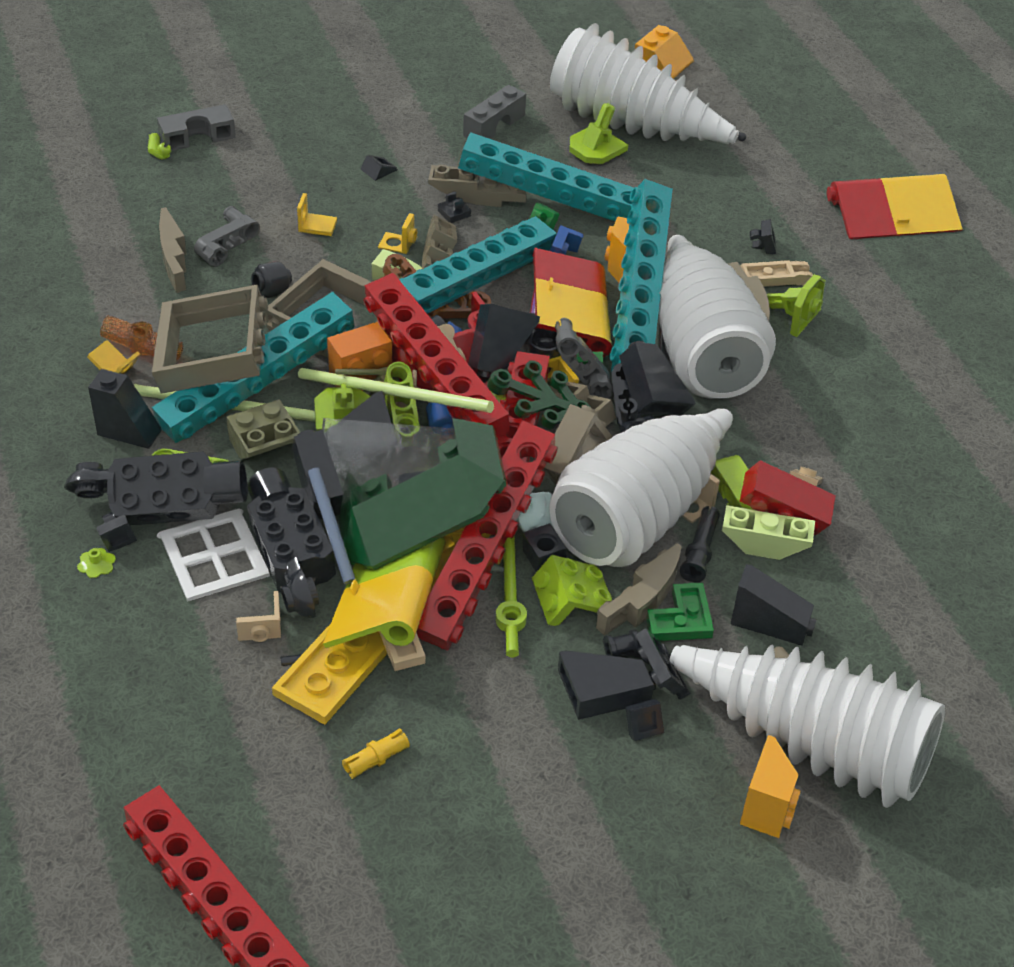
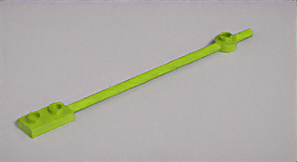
[491,392,527,658]

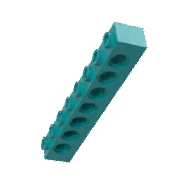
[458,132,634,222]
[610,179,673,372]
[399,216,557,314]
[151,292,355,443]

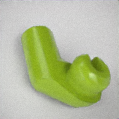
[148,133,171,160]

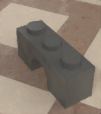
[463,85,526,139]
[157,104,236,151]

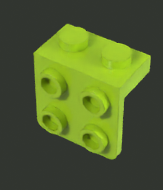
[532,555,612,626]

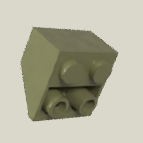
[226,399,300,459]

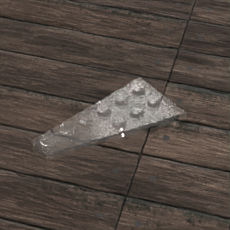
[322,418,456,488]

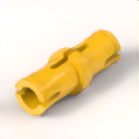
[342,729,410,779]

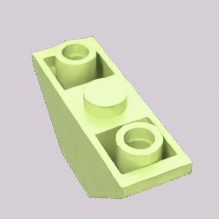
[722,505,815,560]

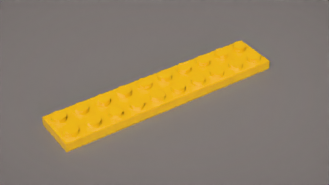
[272,526,491,725]

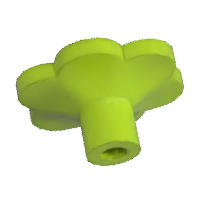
[77,548,116,578]

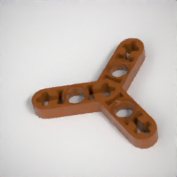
[383,254,491,319]

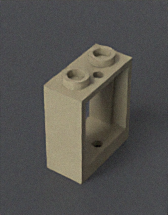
[543,404,612,485]

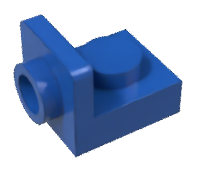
[550,225,584,255]

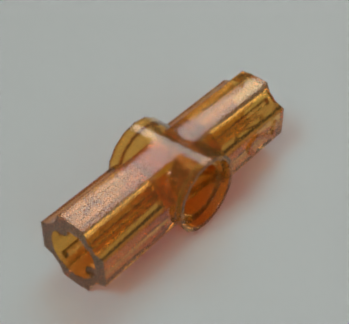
[100,315,183,362]

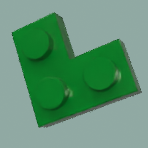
[646,583,714,641]

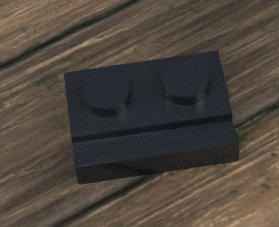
[636,628,691,699]

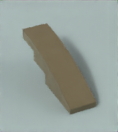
[159,207,187,293]
[422,215,458,269]

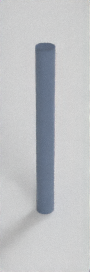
[308,468,355,584]

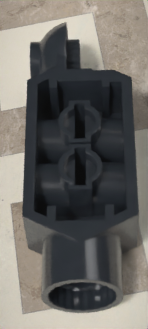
[64,451,248,525]
[247,468,336,618]

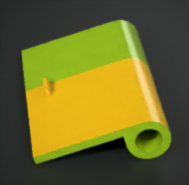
[323,537,445,648]

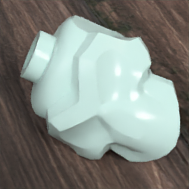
[517,491,555,532]

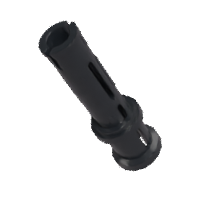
[679,506,720,583]

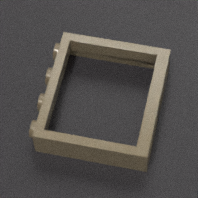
[265,259,378,358]
[152,285,268,394]

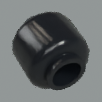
[251,261,292,297]

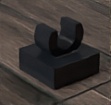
[438,192,471,223]
[750,219,776,254]
[96,512,137,552]
[625,699,664,741]

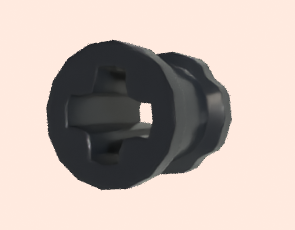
[603,629,641,658]

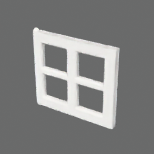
[157,508,270,602]

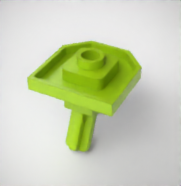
[569,103,628,164]
[767,274,826,337]
[314,383,370,433]

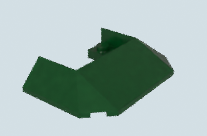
[339,418,507,570]

